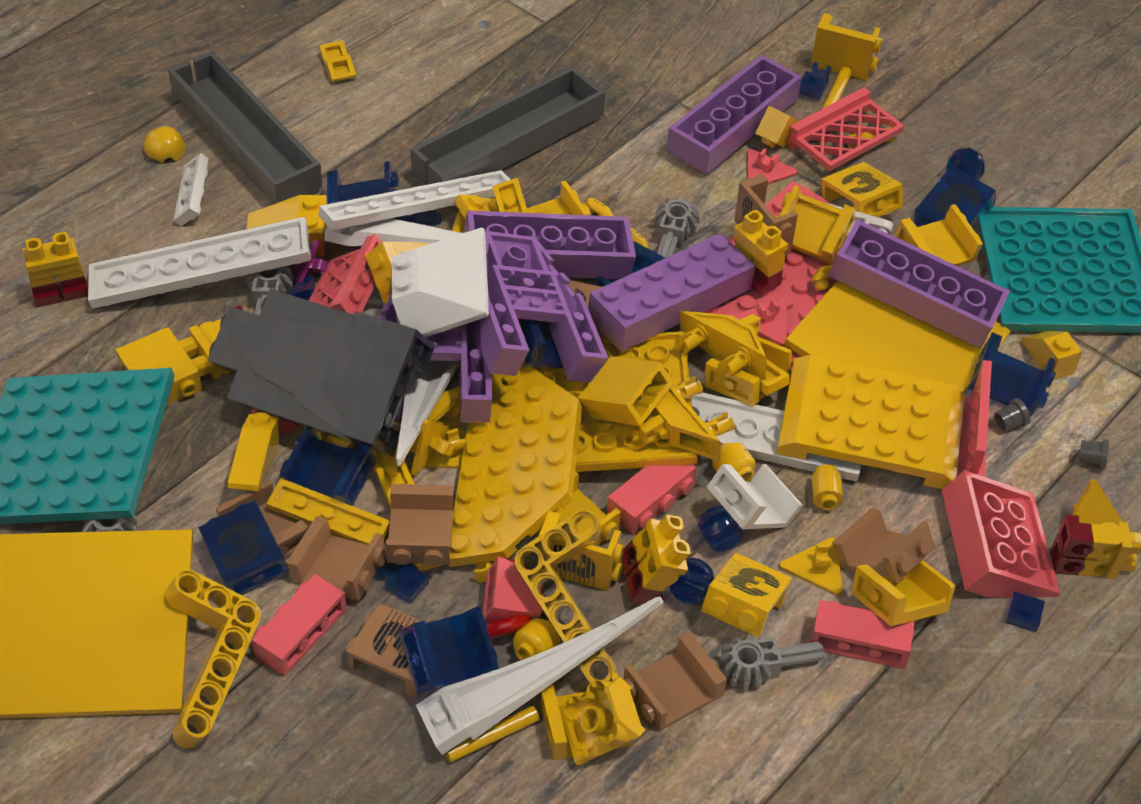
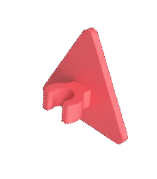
[747,148,797,185]
[733,298,787,347]

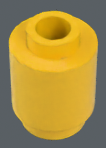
[811,464,844,510]

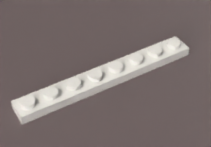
[318,170,511,230]

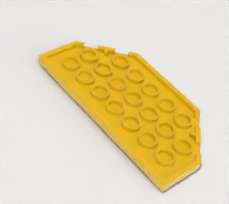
[449,365,582,567]

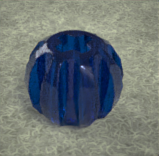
[946,147,985,186]
[698,506,743,552]
[670,558,714,605]

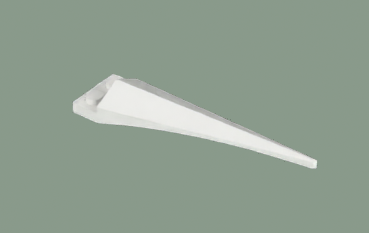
[324,218,463,246]
[396,360,459,466]
[416,597,664,755]

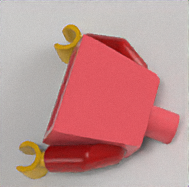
[466,556,548,648]

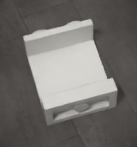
[707,464,803,529]

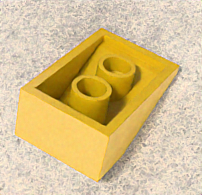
[246,195,328,256]

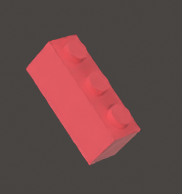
[607,464,696,535]
[252,574,347,677]
[811,600,915,669]

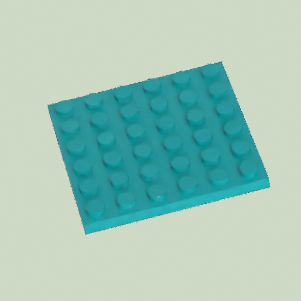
[975,207,1141,333]
[0,368,175,524]

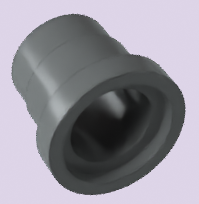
[994,398,1031,432]
[1079,439,1109,469]

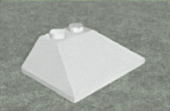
[392,227,489,337]

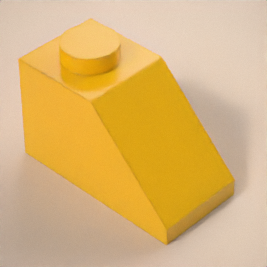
[755,106,798,148]
[1021,331,1082,381]

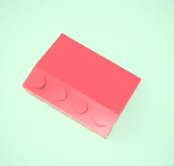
[942,470,1061,598]

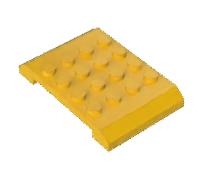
[776,354,965,489]

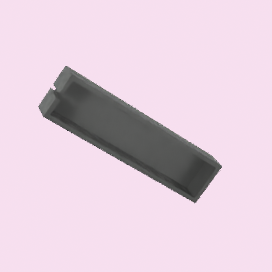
[168,51,323,204]
[411,66,605,185]

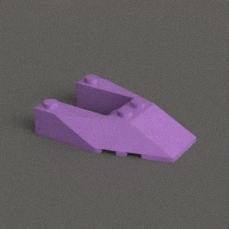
[480,231,608,382]
[380,289,492,422]

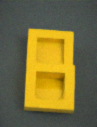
[319,40,356,83]

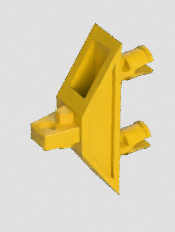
[675,311,766,380]
[639,376,735,462]

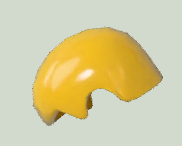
[143,126,187,163]

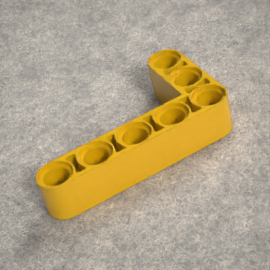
[515,510,617,683]
[165,569,261,749]

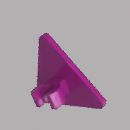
[292,240,328,297]

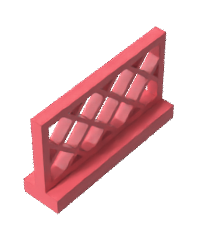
[787,87,905,172]
[309,234,381,315]
[956,360,992,477]

